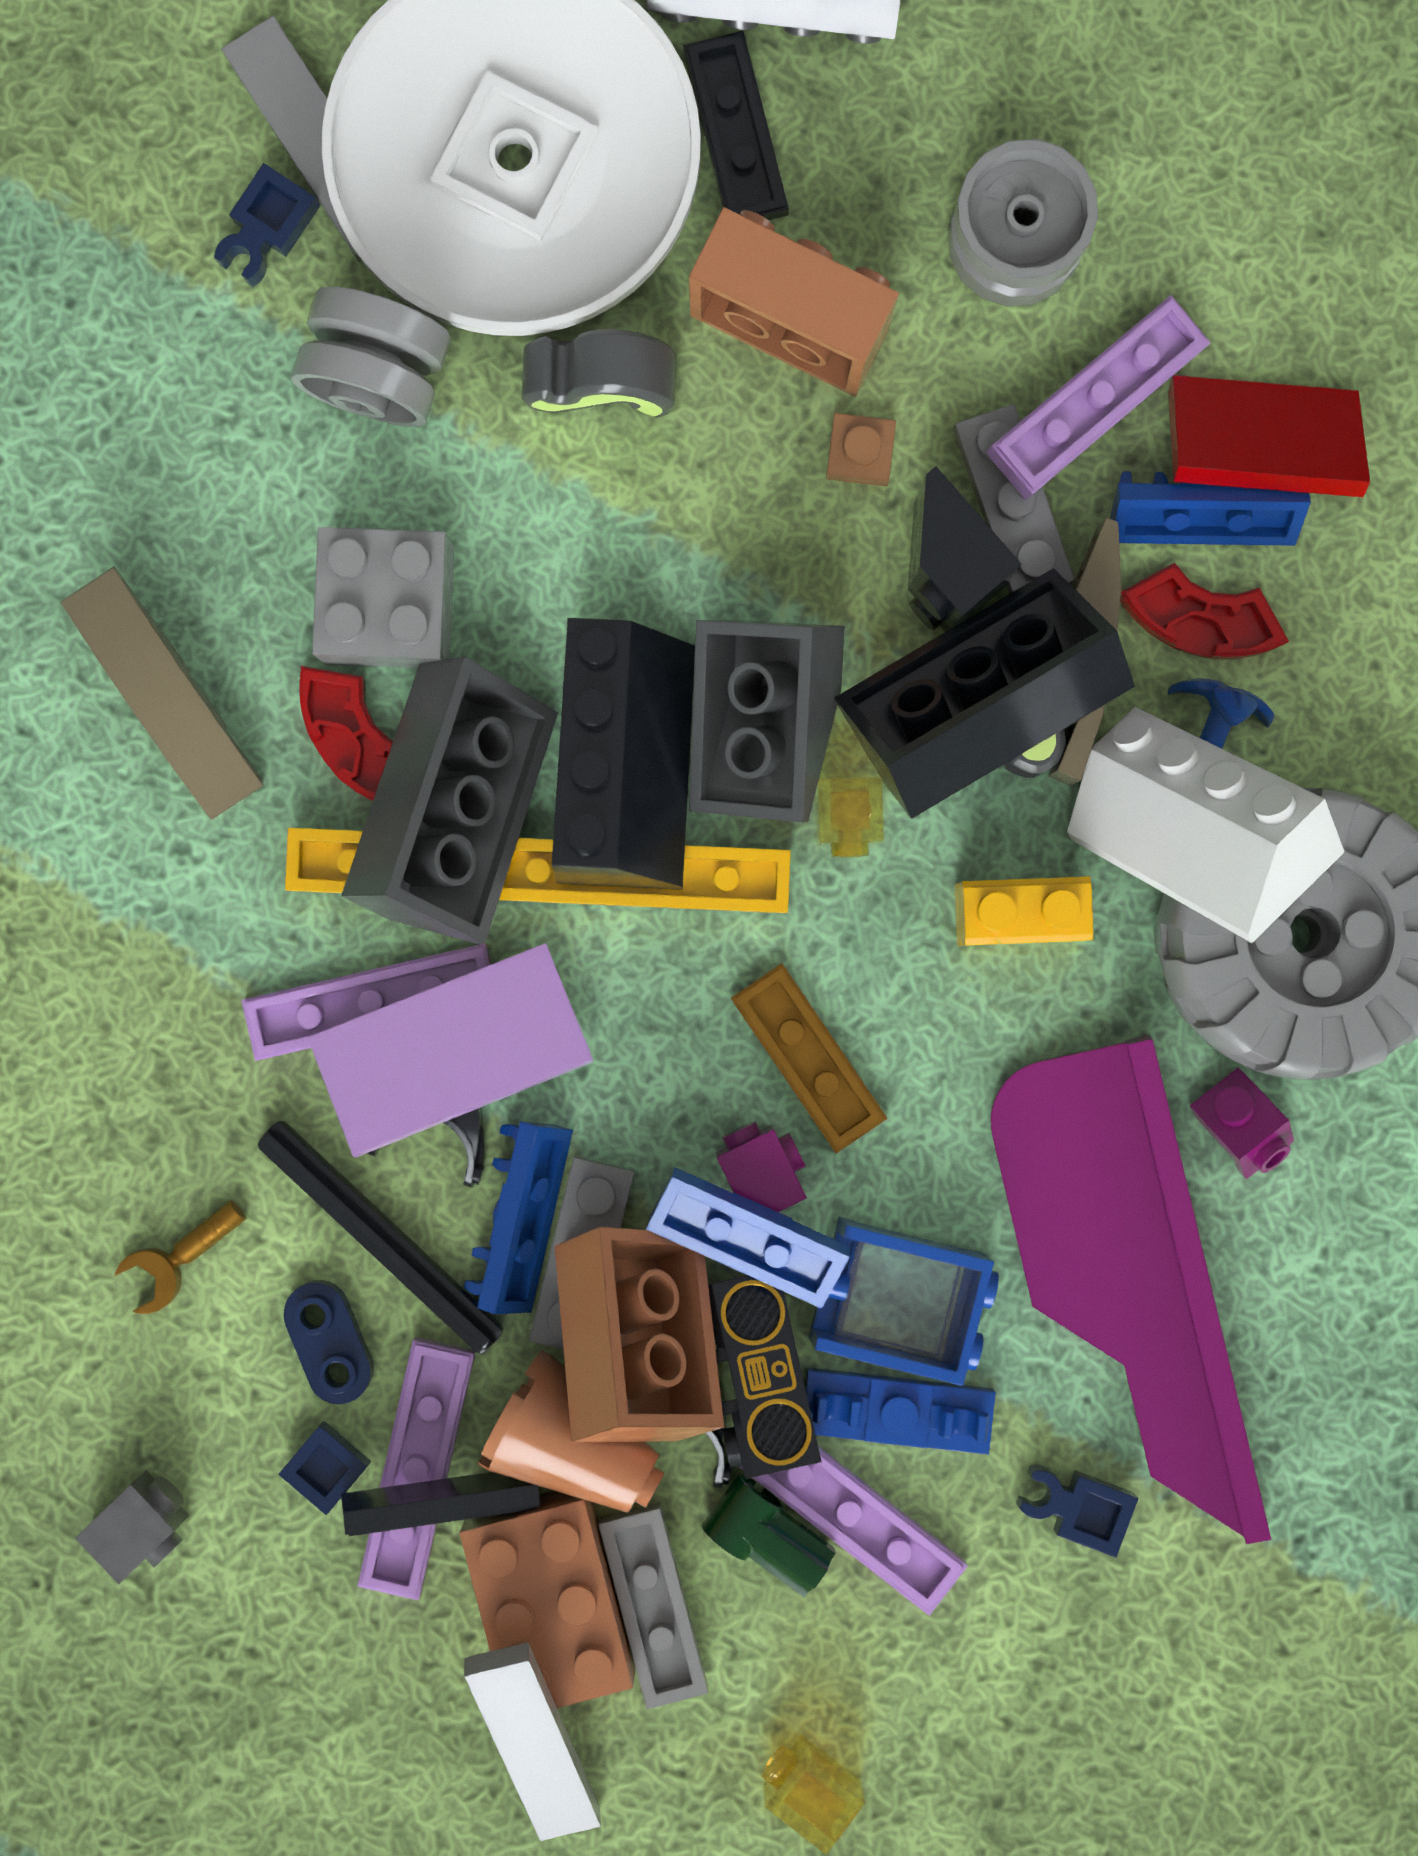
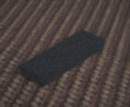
[683,30,789,220]
[341,1472,540,1536]

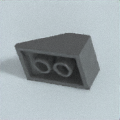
[689,620,845,823]

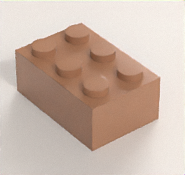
[689,207,899,397]
[554,1227,724,1442]
[459,1491,635,1708]

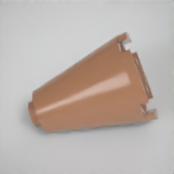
[478,1350,664,1513]

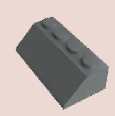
[341,656,558,944]

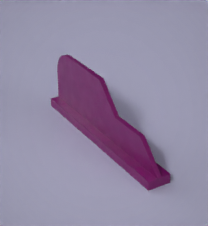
[991,1035,1272,1544]

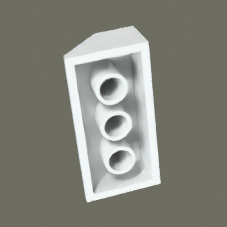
[1067,707,1344,943]

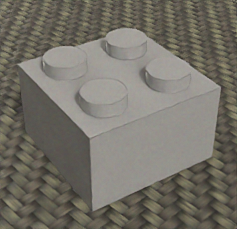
[312,527,454,668]

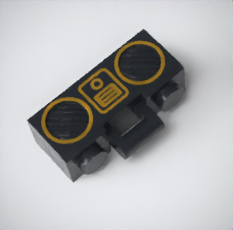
[708,1276,822,1479]

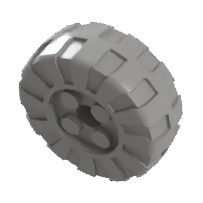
[1154,788,1418,1080]

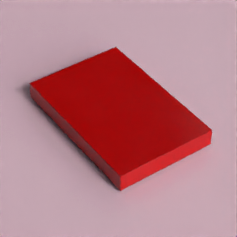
[1168,375,1370,498]

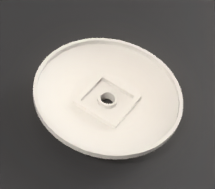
[322,0,701,336]

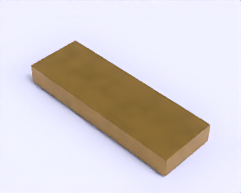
[731,963,888,1154]

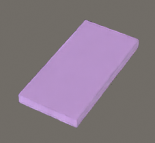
[307,943,593,1158]

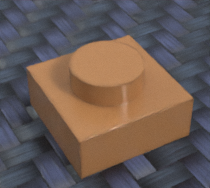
[826,413,896,487]

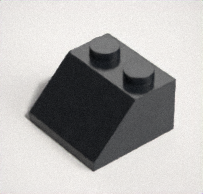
[908,466,1022,632]

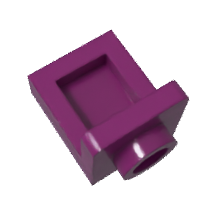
[1190,1067,1294,1179]

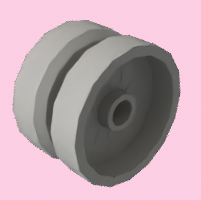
[948,139,1098,307]
[290,287,451,427]

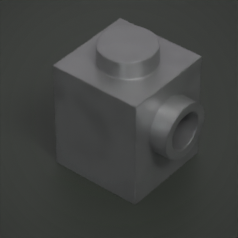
[75,1470,189,1584]

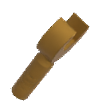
[114,1200,247,1314]

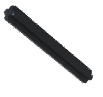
[258,1120,504,1354]

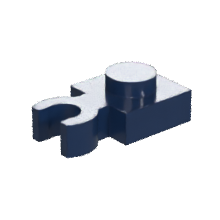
[214,163,320,287]
[1016,1465,1139,1558]

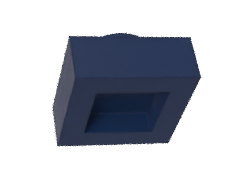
[278,1421,371,1515]

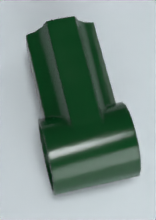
[701,1473,836,1597]

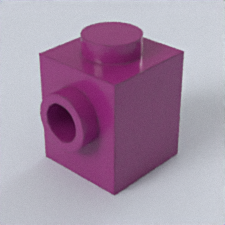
[716,1121,807,1212]

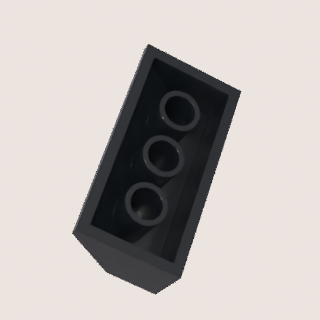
[834,568,1135,819]
[552,618,695,890]

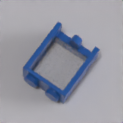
[808,1216,999,1386]

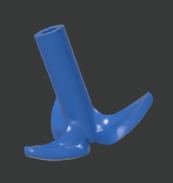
[1168,678,1275,749]

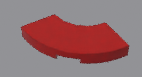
[1120,563,1289,660]
[299,666,393,801]

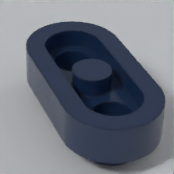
[283,1280,374,1404]

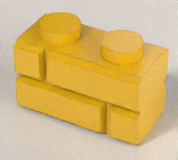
[955,876,1094,946]

